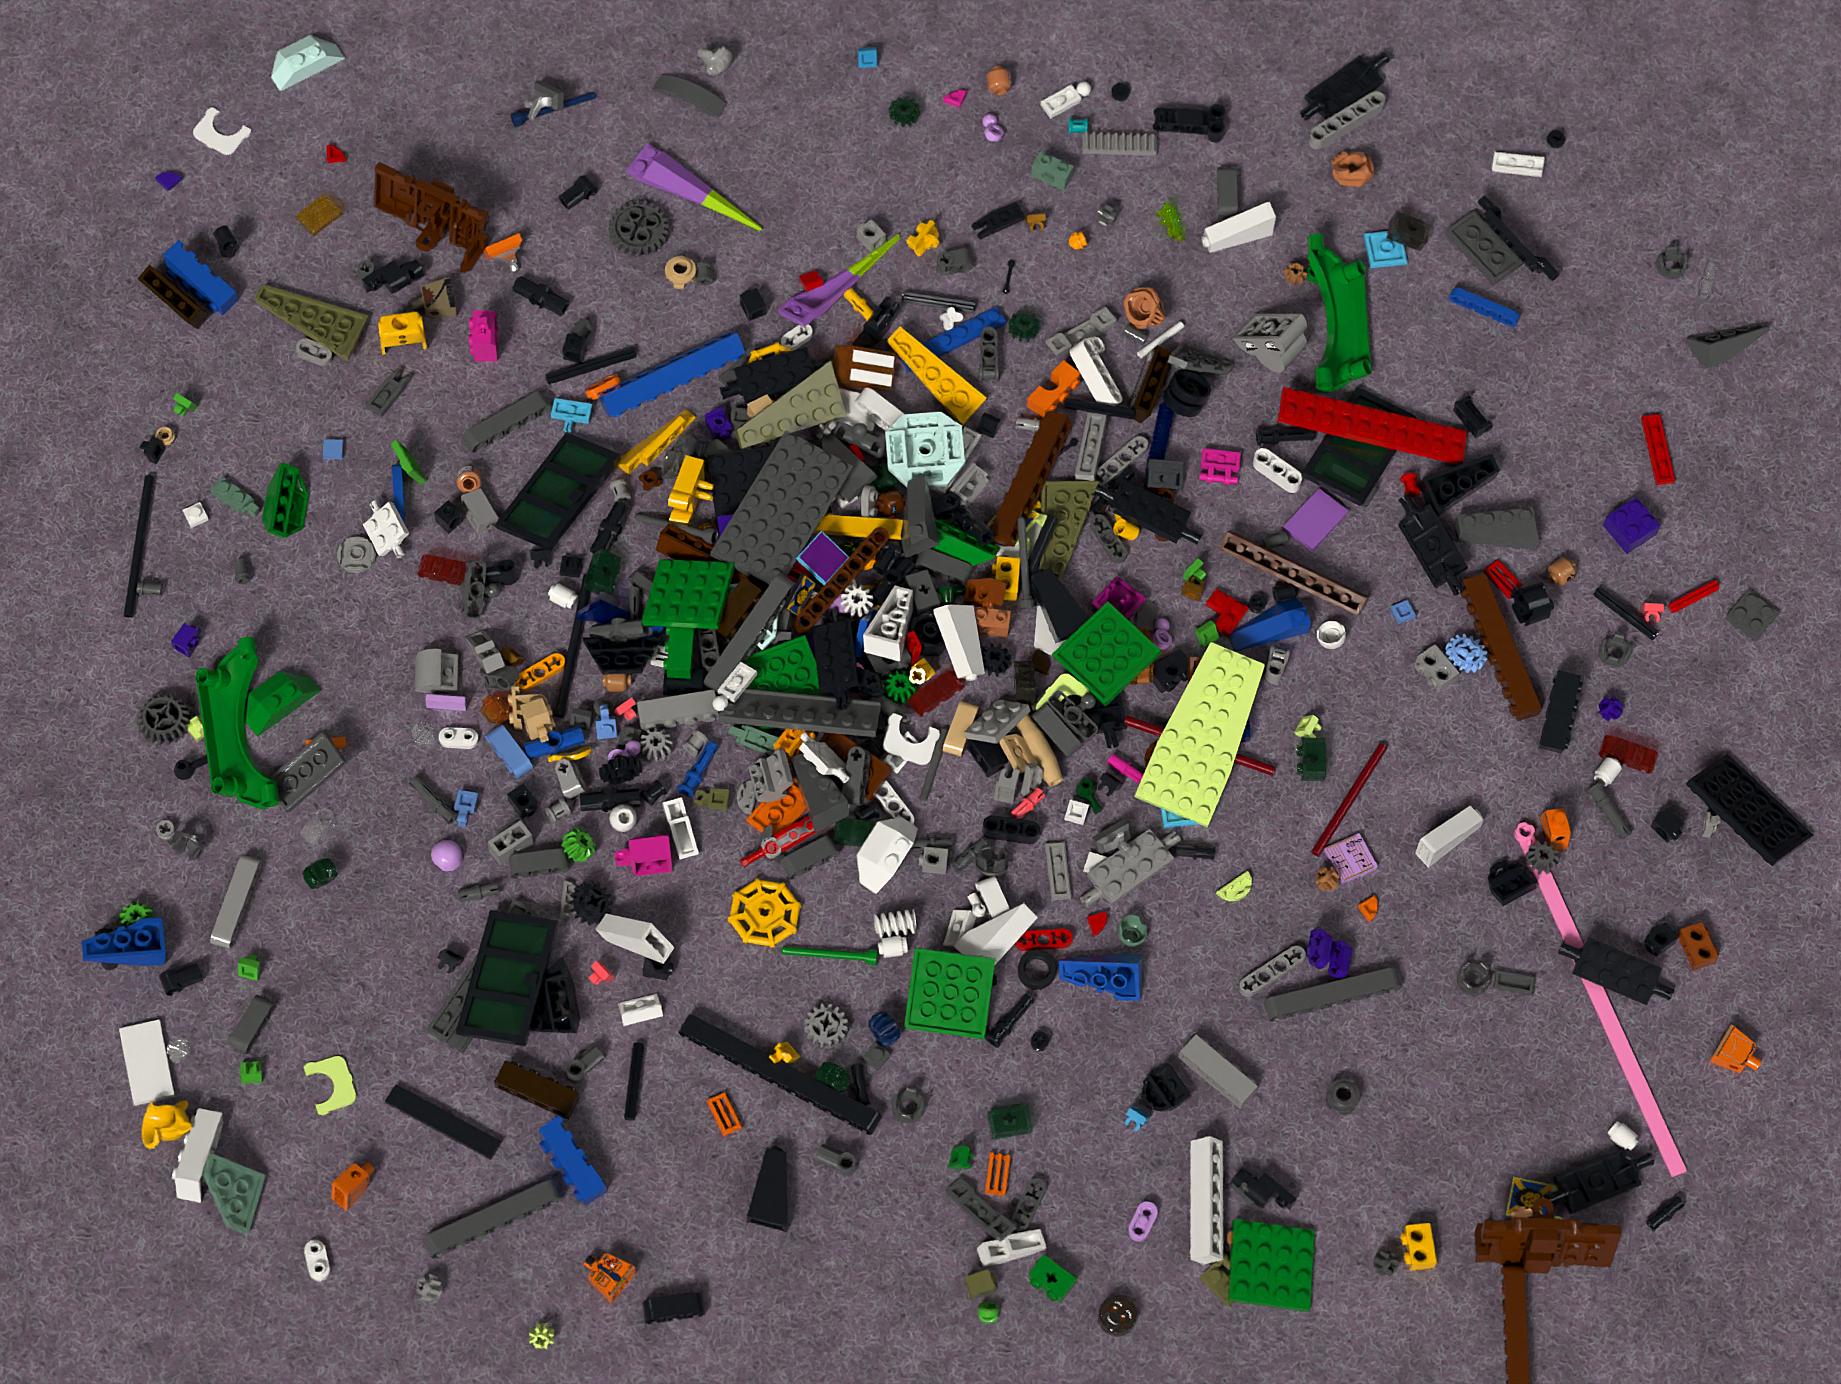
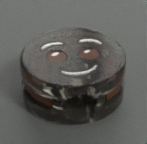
[1098,1295,1137,1337]

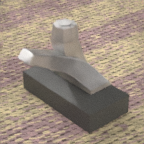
[524,81,564,120]
[1092,818,1133,855]

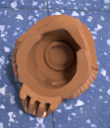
[1331,151,1375,188]
[1123,288,1166,329]

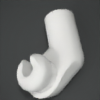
[967,893,986,917]

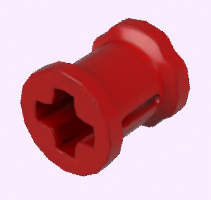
[1400,473,1421,497]

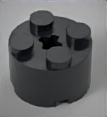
[1511,582,1554,626]
[911,611,946,656]

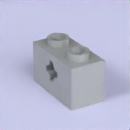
[488,820,533,866]

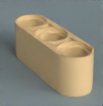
[942,701,979,757]

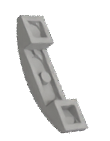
[1045,307,1117,356]

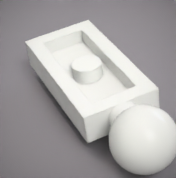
[1041,82,1091,118]
[712,662,757,711]

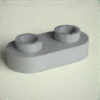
[296,339,333,366]
[861,485,878,518]

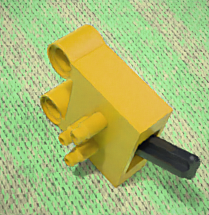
[668,441,714,526]

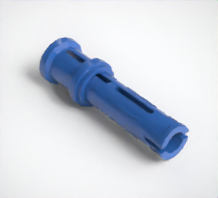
[677,741,719,798]

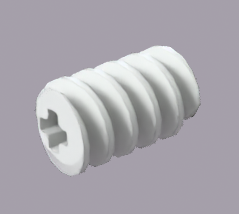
[874,909,916,938]

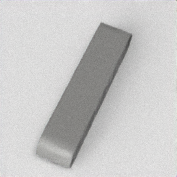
[1308,91,1385,149]
[210,854,262,949]

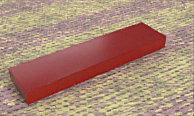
[1641,414,1675,485]

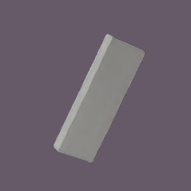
[1045,842,1071,901]

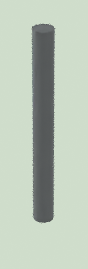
[919,728,948,801]

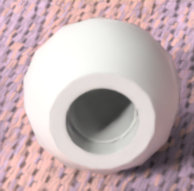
[609,804,637,832]

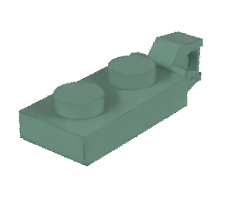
[210,477,260,517]
[728,725,778,756]

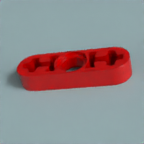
[1015,929,1073,951]

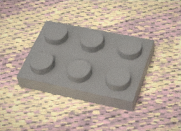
[964,700,1030,743]

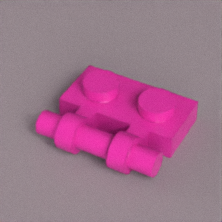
[1199,448,1241,485]

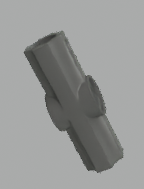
[589,618,649,643]

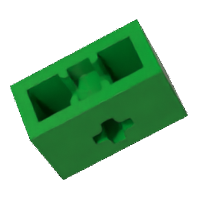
[1028,1254,1077,1303]

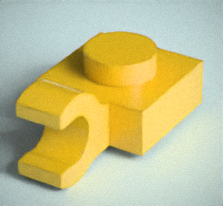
[769,1042,801,1063]

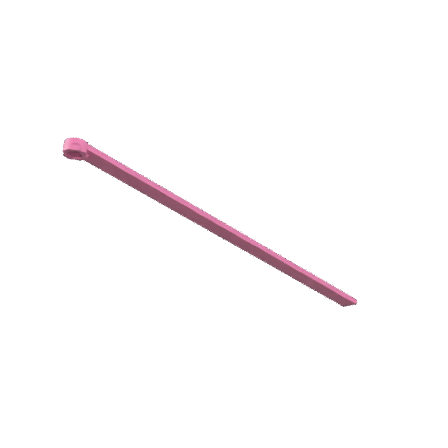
[1514,822,1687,1177]

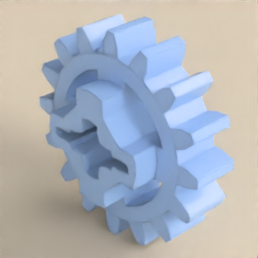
[1445,634,1487,673]

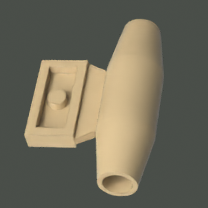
[999,714,1063,787]

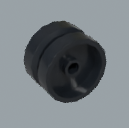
[1163,369,1211,417]

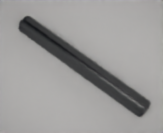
[545,347,636,384]

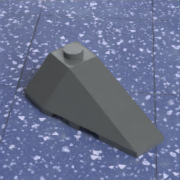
[1686,323,1770,368]

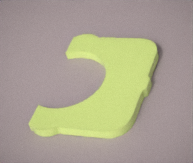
[1036,674,1091,712]
[304,1056,356,1115]

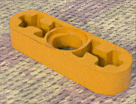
[514,653,565,692]

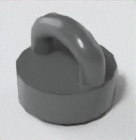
[594,697,614,718]

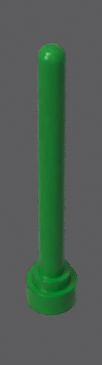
[781,947,878,966]

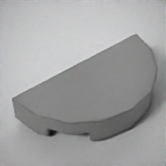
[1021,763,1043,797]
[737,780,756,815]
[560,880,581,919]

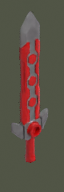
[740,804,857,868]

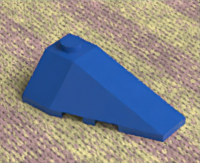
[1230,598,1311,652]
[1059,954,1143,1001]

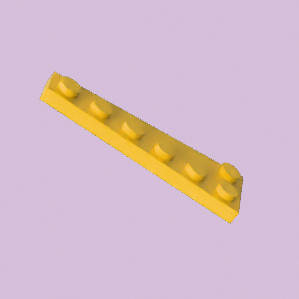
[887,327,987,426]

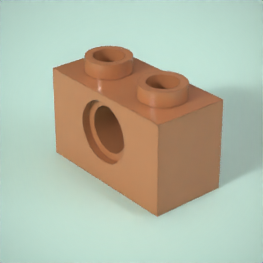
[974,606,1011,638]

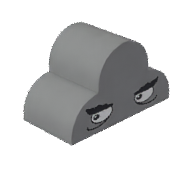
[1232,314,1307,373]

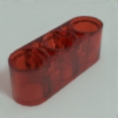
[417,554,477,586]
[907,670,965,717]
[1598,735,1658,774]

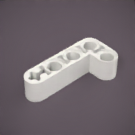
[1070,337,1122,406]

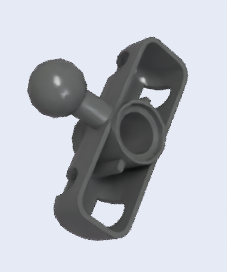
[832,421,887,459]
[460,560,500,619]
[1047,691,1098,742]

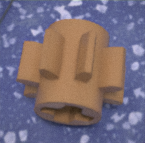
[1283,262,1307,286]
[1314,866,1340,892]

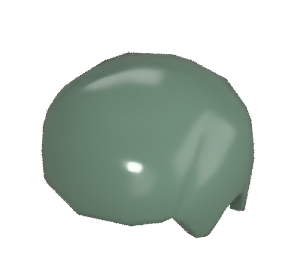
[1117,914,1147,947]

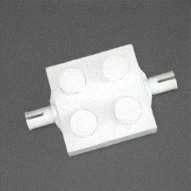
[363,500,409,558]
[799,732,850,783]

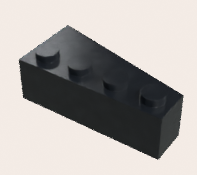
[1419,454,1500,516]
[1539,670,1583,754]

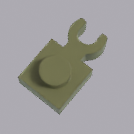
[694,788,731,811]

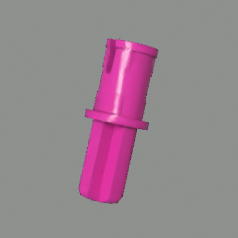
[1107,753,1144,783]

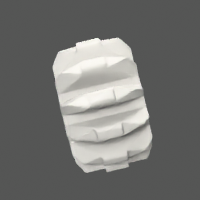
[840,584,873,617]

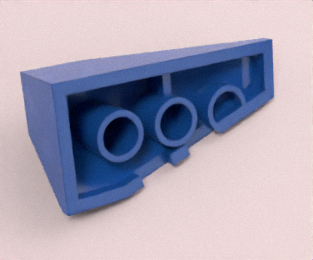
[81,917,166,966]

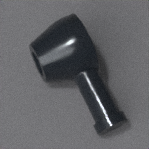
[174,754,208,780]

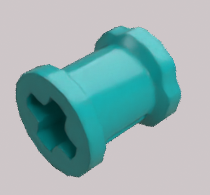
[1068,117,1087,134]

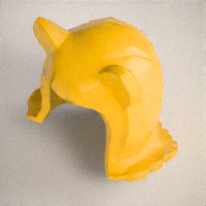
[141,1101,192,1149]

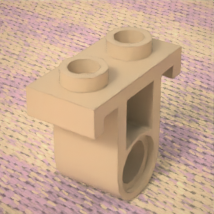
[508,686,548,730]

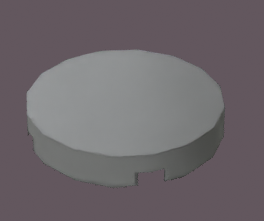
[337,536,376,573]

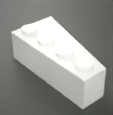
[863,586,914,661]
[172,1108,223,1203]

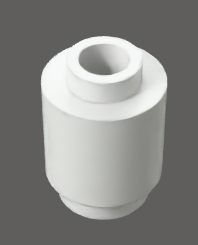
[548,583,578,609]
[1594,757,1622,787]
[878,936,908,958]
[1608,1121,1639,1151]

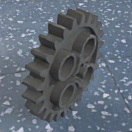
[608,200,669,257]

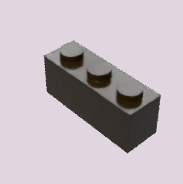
[714,577,764,641]

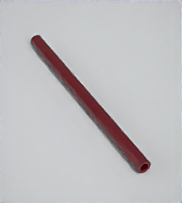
[1124,715,1275,776]

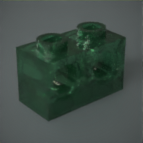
[834,819,875,847]

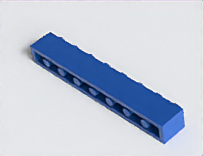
[598,330,745,418]

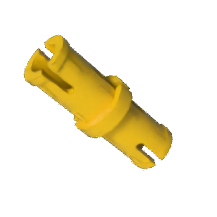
[844,288,874,320]

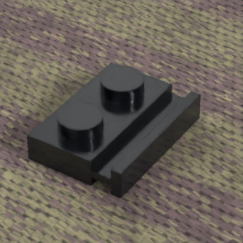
[1144,459,1184,489]

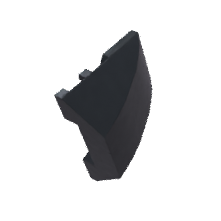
[583,635,661,675]
[509,957,580,1033]

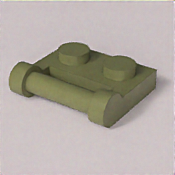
[1199,1253,1235,1308]

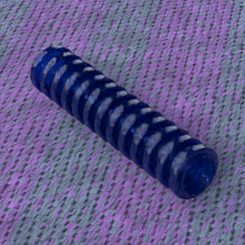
[1145,403,1174,471]

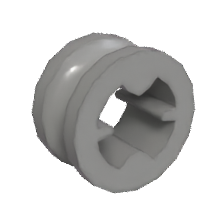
[156,820,175,840]

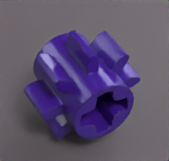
[1598,696,1623,721]

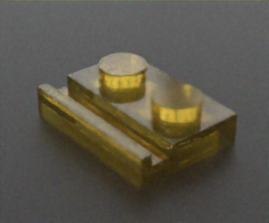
[295,194,342,237]

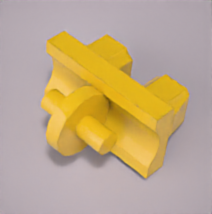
[906,220,940,257]

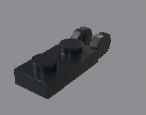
[971,202,1025,239]

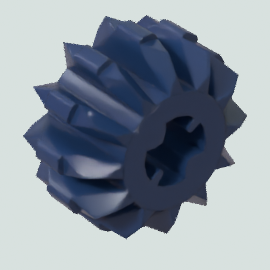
[868,1011,901,1047]

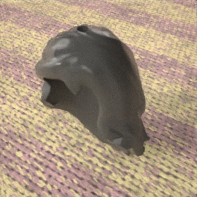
[662,431,699,479]

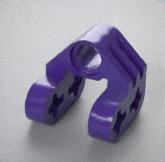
[1306,929,1352,980]

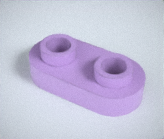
[1128,1201,1158,1242]

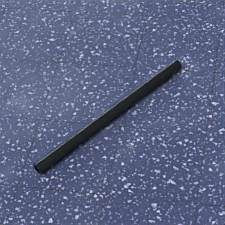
[123,475,154,618]
[554,574,593,718]

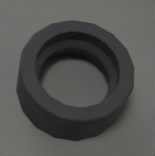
[1018,950,1056,990]

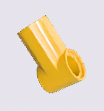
[1114,513,1139,541]
[909,657,936,684]

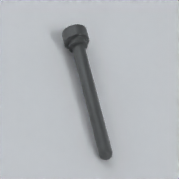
[634,514,719,544]
[1017,517,1035,609]

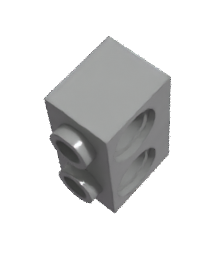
[1415,644,1460,692]

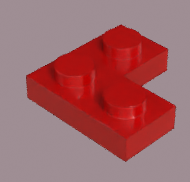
[1206,588,1249,638]

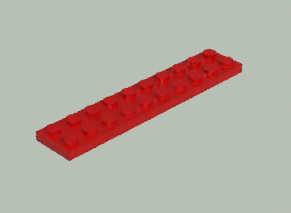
[1277,387,1467,465]

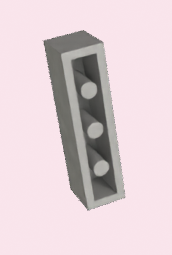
[637,690,719,732]
[1179,1035,1258,1109]

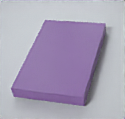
[1283,488,1349,552]

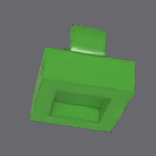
[173,393,198,416]
[1183,558,1207,584]
[1194,620,1219,648]
[238,954,260,981]
[240,1061,262,1084]

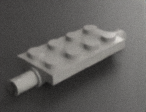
[1080,829,1181,908]

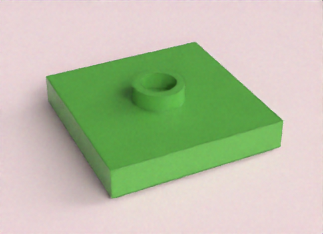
[390,440,427,485]

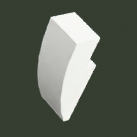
[662,797,699,860]
[977,1229,1047,1268]

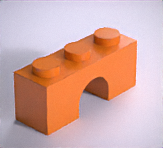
[1027,360,1081,418]

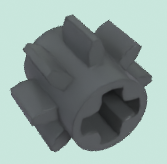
[1096,202,1119,227]
[1373,1250,1399,1277]

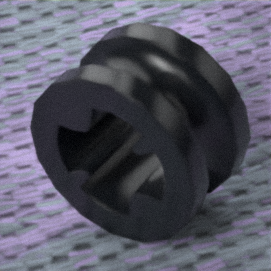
[1248,594,1266,614]
[1031,1031,1049,1051]

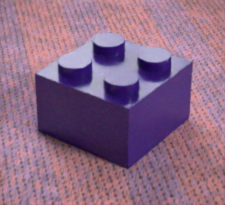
[1603,497,1660,554]

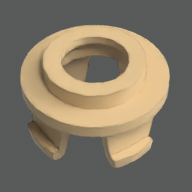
[665,256,696,289]

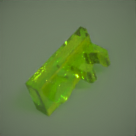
[1156,202,1185,242]

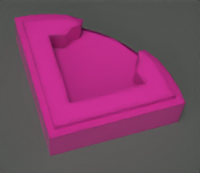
[943,90,967,108]

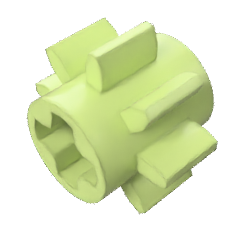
[529,1323,554,1349]

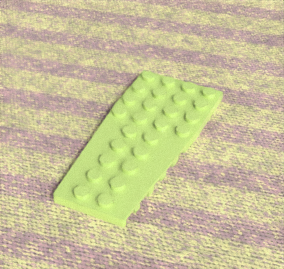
[1134,642,1265,827]

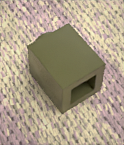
[964,1269,998,1301]

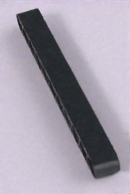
[678,1014,882,1135]

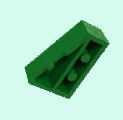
[663,627,695,679]

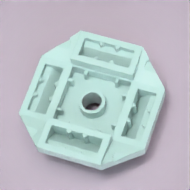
[885,412,965,488]

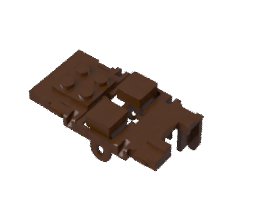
[374,162,490,273]
[1474,1198,1621,1274]

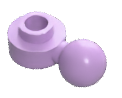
[982,114,1004,142]
[1152,618,1172,650]
[608,740,641,761]

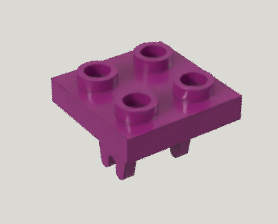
[1092,576,1146,620]

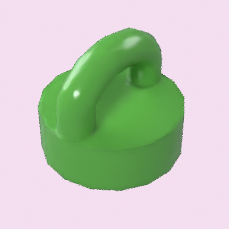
[978,1302,999,1323]

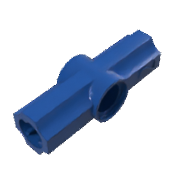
[523,726,585,760]

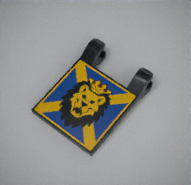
[783,573,823,622]

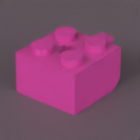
[469,310,498,361]
[615,834,672,876]

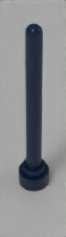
[510,92,596,127]

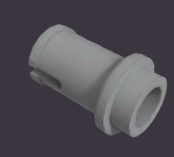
[1016,417,1040,433]

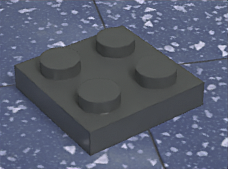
[1725,590,1780,641]

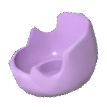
[431,840,463,871]

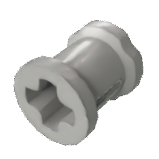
[610,479,631,503]
[682,730,708,756]
[545,799,571,824]

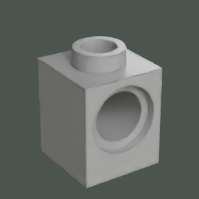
[857,219,886,253]
[919,847,948,874]

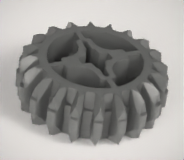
[137,693,191,745]

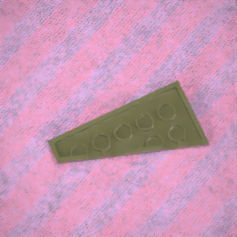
[255,284,369,361]
[735,361,847,449]
[1040,481,1099,582]

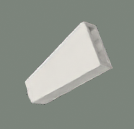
[1202,202,1276,253]
[933,605,985,681]
[1415,805,1484,868]
[595,914,674,963]

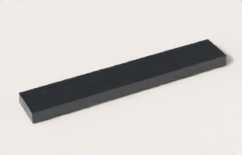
[385,1084,501,1160]

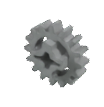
[804,1004,848,1048]

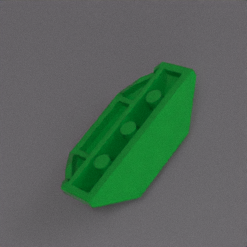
[262,462,309,539]
[934,517,1000,566]
[246,671,321,737]

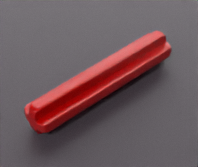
[1668,580,1720,613]

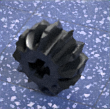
[981,643,1011,676]

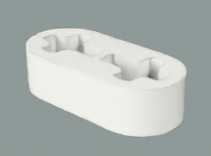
[781,324,812,350]

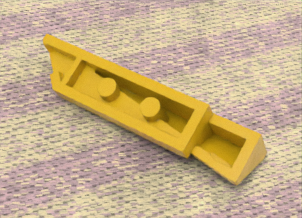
[617,409,697,475]

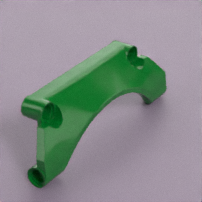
[1307,233,1372,393]
[195,637,280,810]

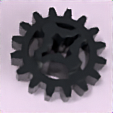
[599,756,642,784]
[569,881,613,925]

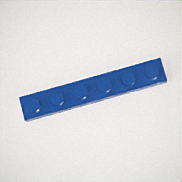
[899,307,1006,373]

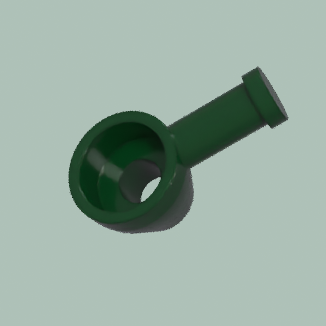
[937,586,966,605]
[1076,779,1103,814]

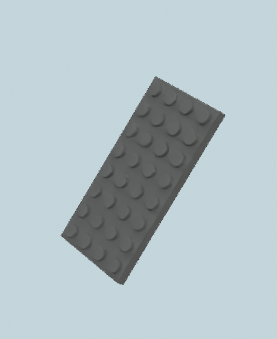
[710,430,853,587]

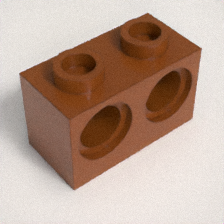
[963,578,1007,609]
[1677,922,1719,971]

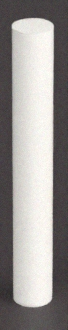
[1137,321,1184,359]

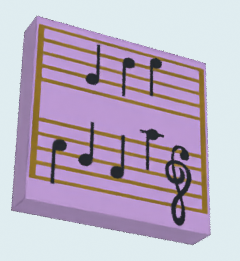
[1324,833,1378,884]

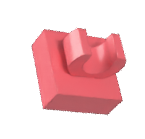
[1641,603,1664,623]
[613,697,637,721]
[589,961,615,985]

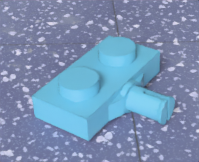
[551,398,592,433]

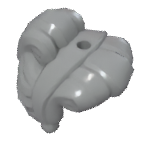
[697,46,733,76]

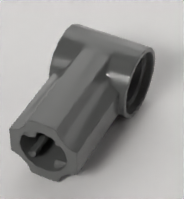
[566,1045,604,1084]
[815,1144,857,1176]

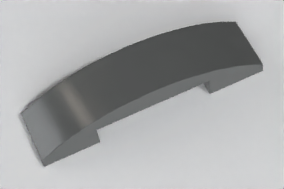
[653,75,727,119]
[945,1177,1016,1242]

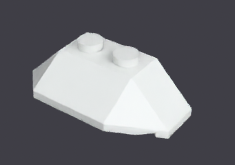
[856,817,918,894]

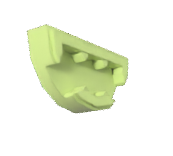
[1216,871,1252,901]

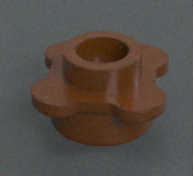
[639,470,661,491]

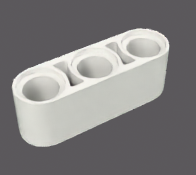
[854,388,904,431]
[1253,448,1302,493]
[975,876,1010,920]

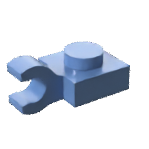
[595,704,617,739]
[454,790,478,827]

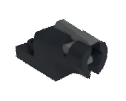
[1230,1168,1297,1210]

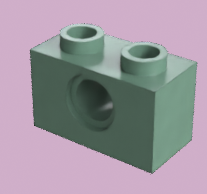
[1031,151,1074,191]

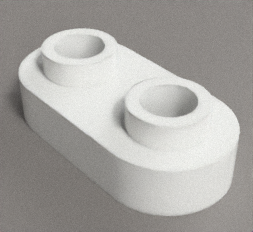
[439,727,478,749]
[304,1240,330,1281]

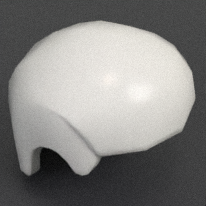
[1317,621,1346,649]

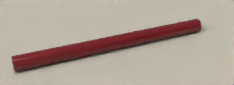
[1311,743,1387,857]

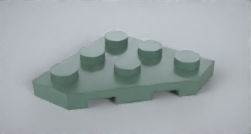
[202,1153,266,1234]

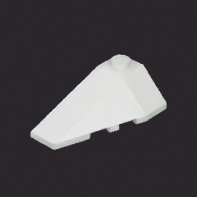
[953,903,1038,964]

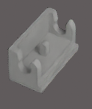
[950,463,989,508]
[460,488,498,535]
[994,769,1020,804]

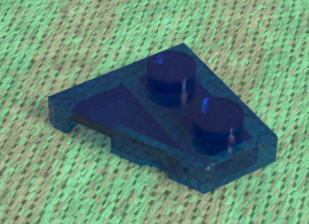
[576,599,630,624]

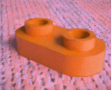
[584,374,621,400]

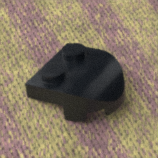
[1488,860,1536,906]
[1141,1063,1192,1112]

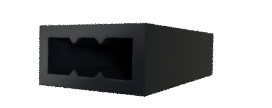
[1030,569,1089,644]
[747,1147,788,1232]

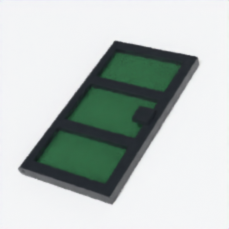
[1301,386,1417,506]
[494,432,622,551]
[456,910,559,1046]

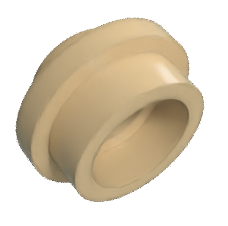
[155,427,175,446]

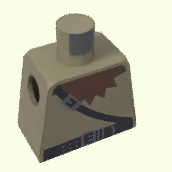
[411,277,457,318]

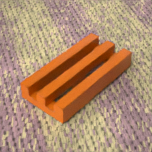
[706,1092,742,1137]
[985,1152,1010,1196]

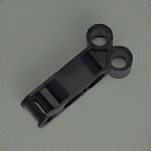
[1152,104,1226,143]

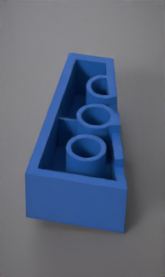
[163,240,238,316]
[539,1115,606,1205]

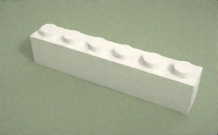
[1190,1136,1223,1264]

